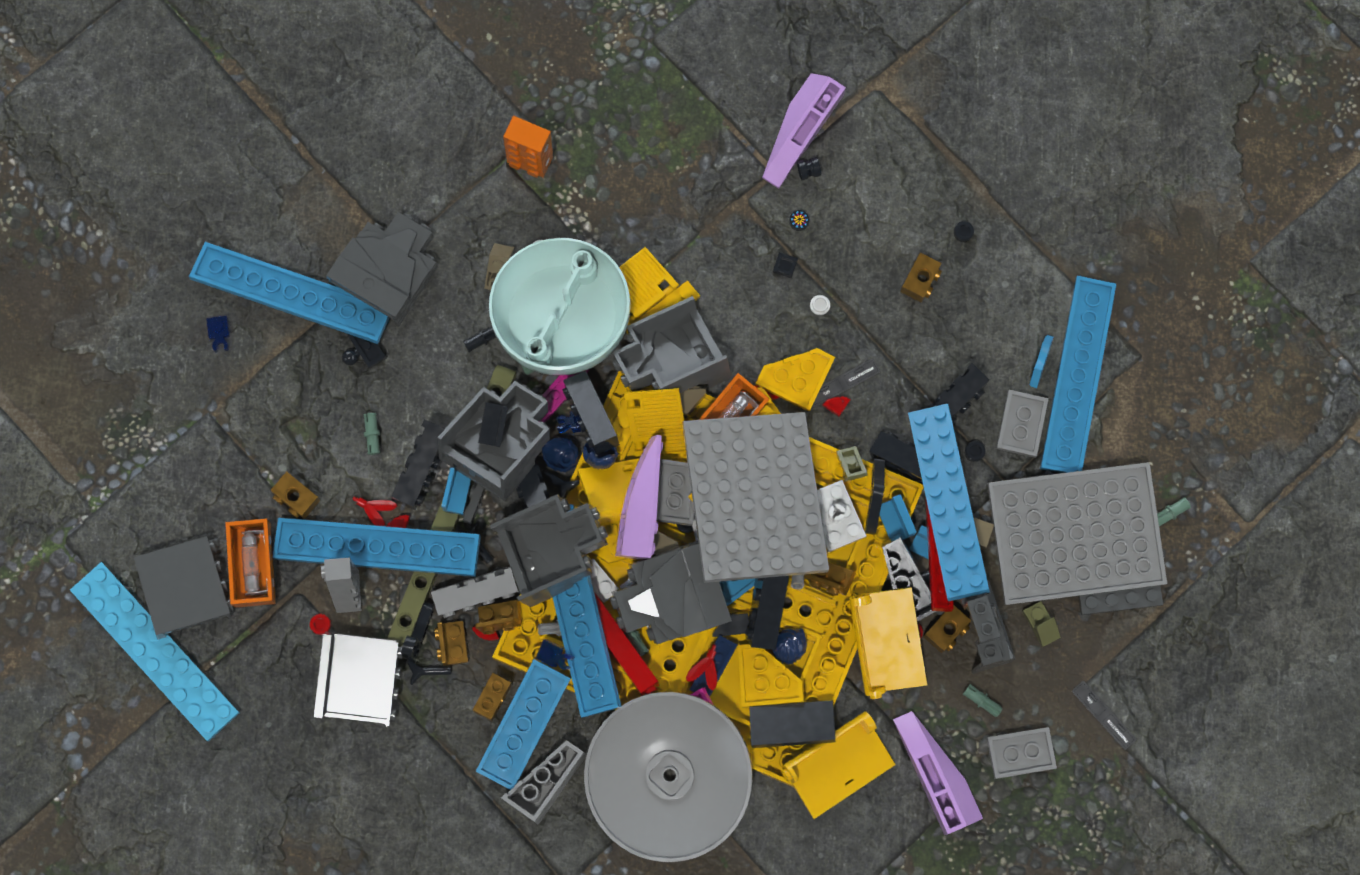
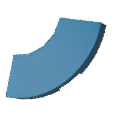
[1029,335,1054,388]

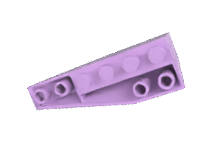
[762,73,846,189]
[615,435,663,560]
[893,711,983,835]

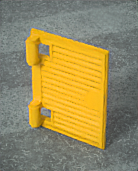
[619,247,679,325]
[624,388,686,457]

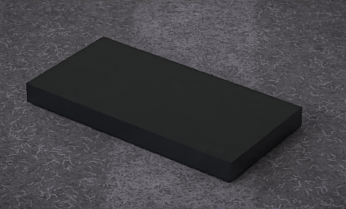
[749,700,836,748]

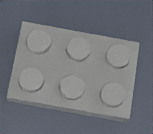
[996,390,1049,458]
[656,459,694,526]
[987,727,1057,779]

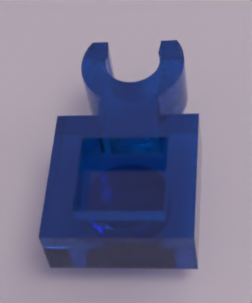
[206,315,230,353]
[556,412,582,433]
[536,639,575,670]

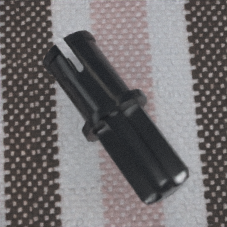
[463,327,497,352]

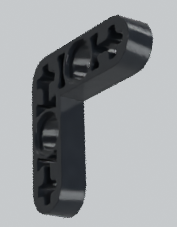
[865,459,885,535]
[401,601,435,661]

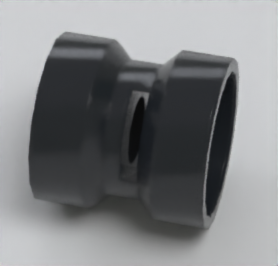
[797,157,821,181]

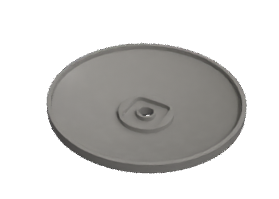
[584,692,753,862]

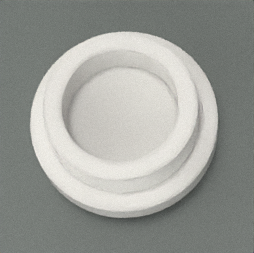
[810,295,830,315]

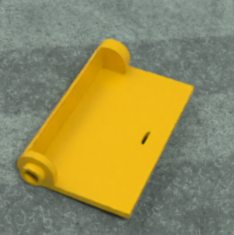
[577,454,673,526]
[849,587,928,699]
[781,711,895,819]

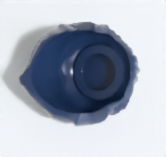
[542,437,579,473]
[583,442,619,469]
[773,628,807,665]

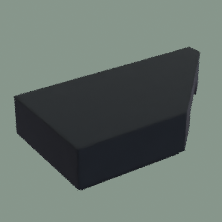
[712,611,750,637]

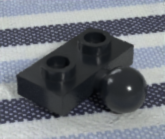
[342,334,387,369]

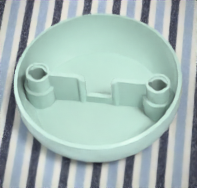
[489,238,631,375]

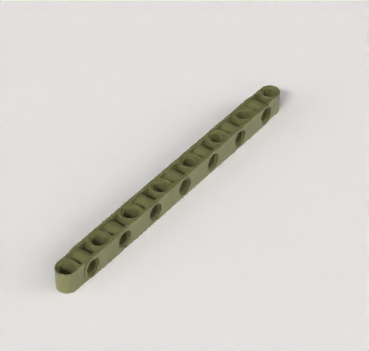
[387,364,517,646]

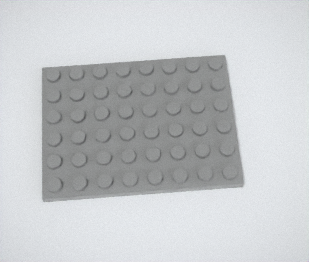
[682,412,829,583]
[987,462,1167,605]

